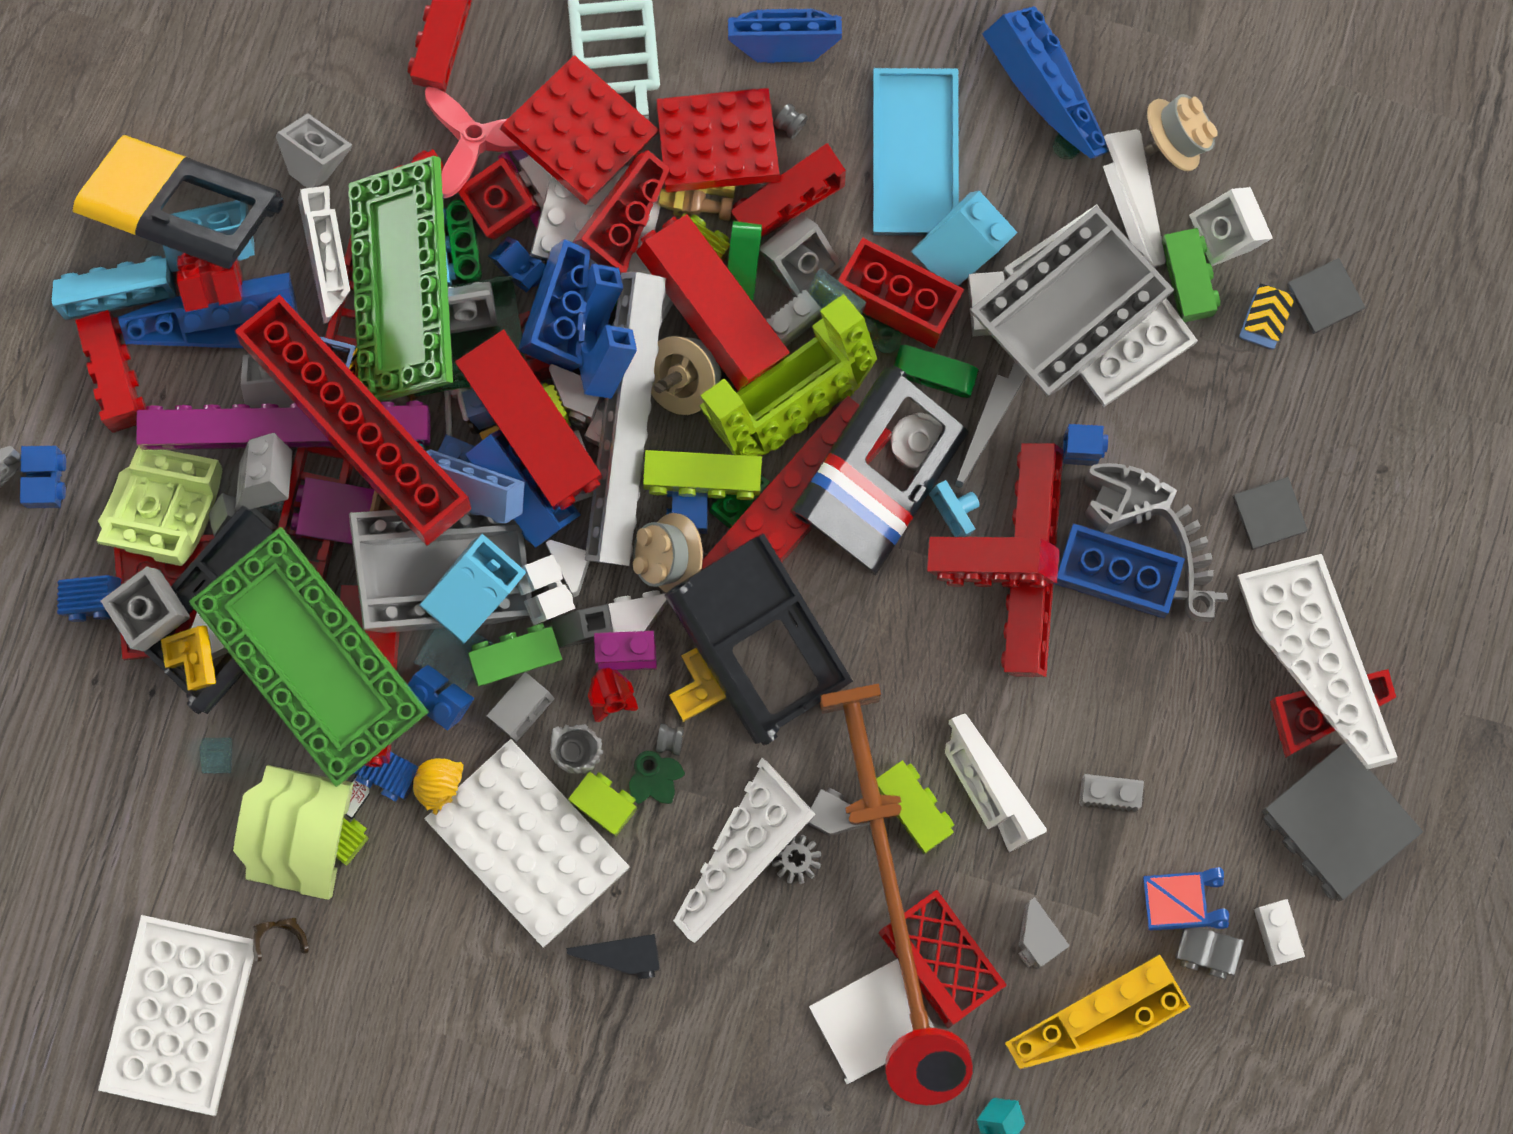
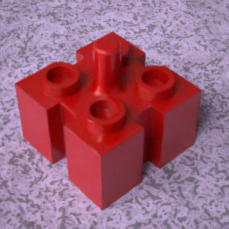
[177,253,242,312]

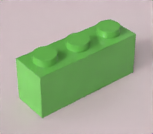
[1162,228,1220,322]
[467,623,562,687]

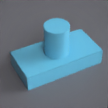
[929,480,979,537]

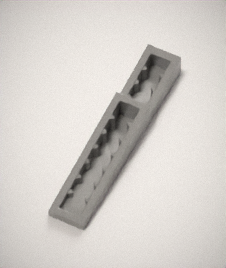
[955,362,1027,488]

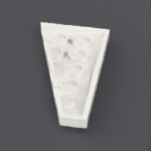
[674,758,815,943]

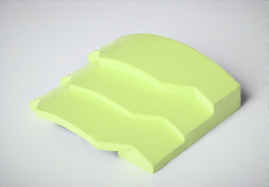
[97,446,222,566]
[233,765,353,900]

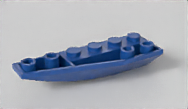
[982,6,1109,159]
[118,273,298,348]

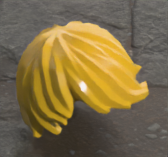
[413,758,464,815]

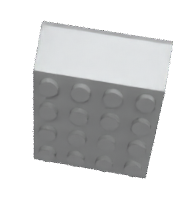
[970,205,1174,397]
[349,510,532,633]

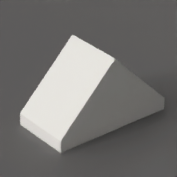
[545,540,590,597]

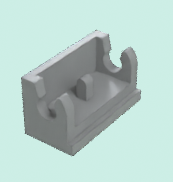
[487,672,555,743]

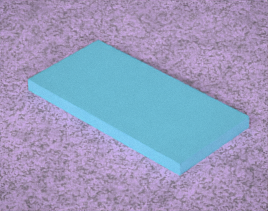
[873,68,959,235]

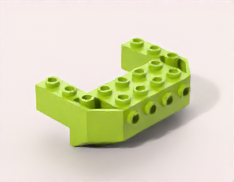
[699,294,877,456]

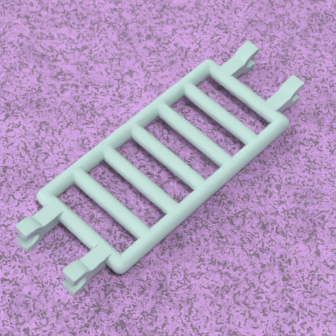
[568,0,660,120]

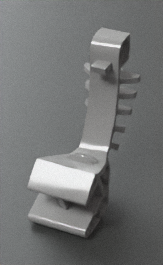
[1084,463,1228,622]

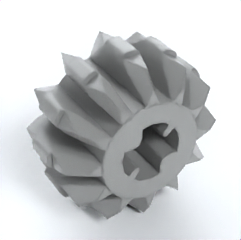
[772,835,821,884]

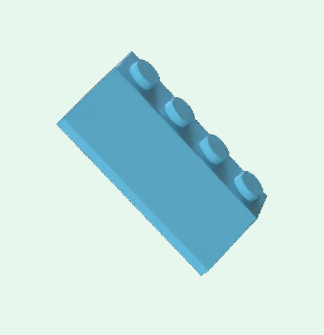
[52,256,177,320]

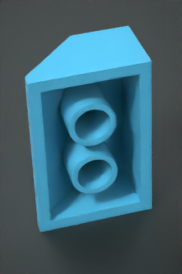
[162,200,255,272]

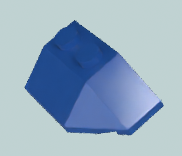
[728,9,842,63]

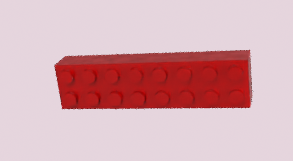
[701,396,892,570]

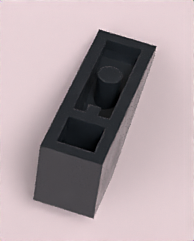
[566,934,661,980]

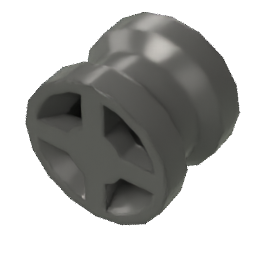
[773,103,808,139]
[656,723,684,756]

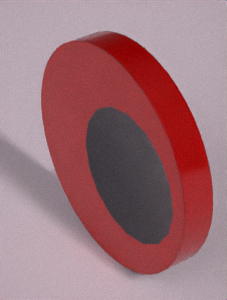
[885,1028,973,1105]

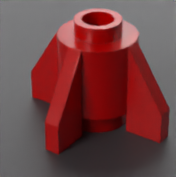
[588,668,638,722]

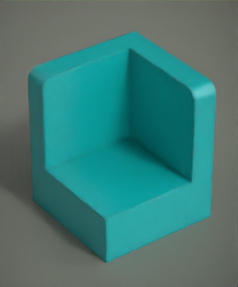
[977,1098,1025,1134]

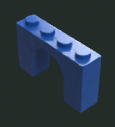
[579,263,637,399]

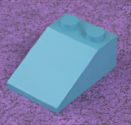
[911,191,1017,286]

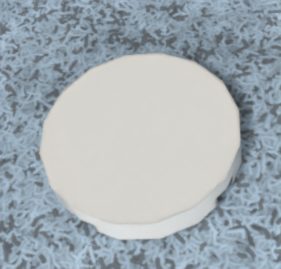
[890,413,943,470]

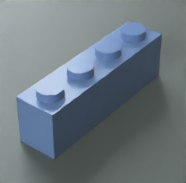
[426,449,524,523]

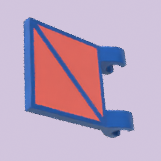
[1143,867,1229,931]

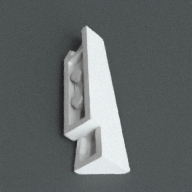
[1103,130,1166,268]
[298,186,350,323]
[945,714,1047,852]

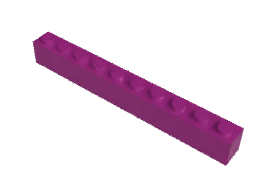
[136,401,431,450]

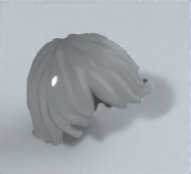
[550,724,603,775]

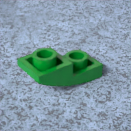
[709,475,770,529]

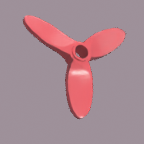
[425,87,521,198]

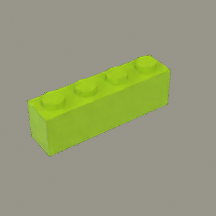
[643,450,762,500]

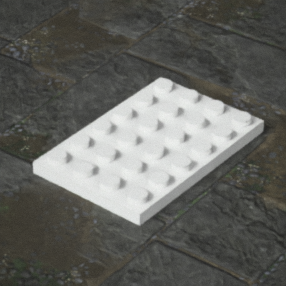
[1004,204,1198,407]
[424,739,630,948]
[98,915,254,1116]

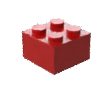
[458,157,541,240]

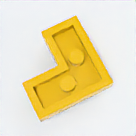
[161,626,216,690]
[669,648,727,722]

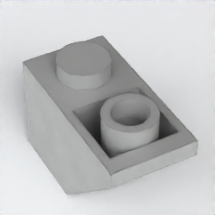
[807,788,870,836]

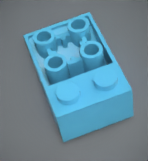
[419,534,526,644]

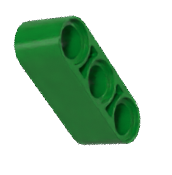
[446,200,482,286]
[728,221,762,302]
[893,345,979,398]

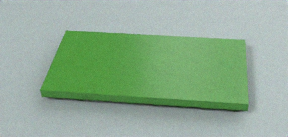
[348,156,453,402]
[189,527,429,787]

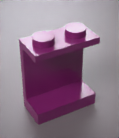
[291,477,375,545]
[594,631,657,671]

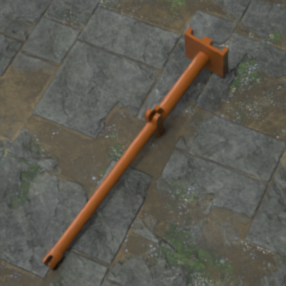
[820,683,930,1031]

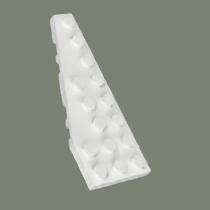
[1237,554,1397,769]

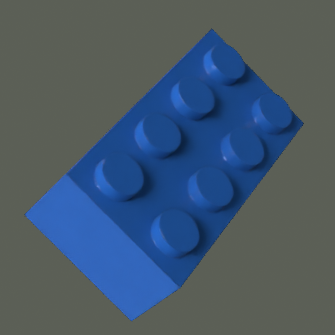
[1054,523,1185,619]

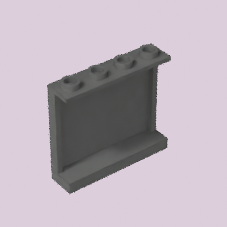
[1261,742,1423,902]

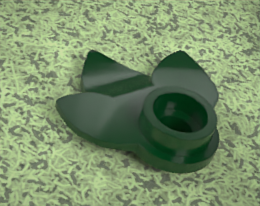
[629,751,685,804]

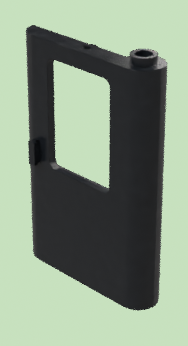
[143,505,273,714]

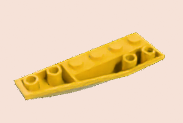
[1005,955,1190,1069]

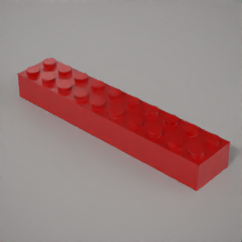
[235,295,472,546]

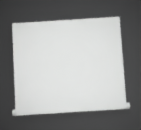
[809,959,934,1084]

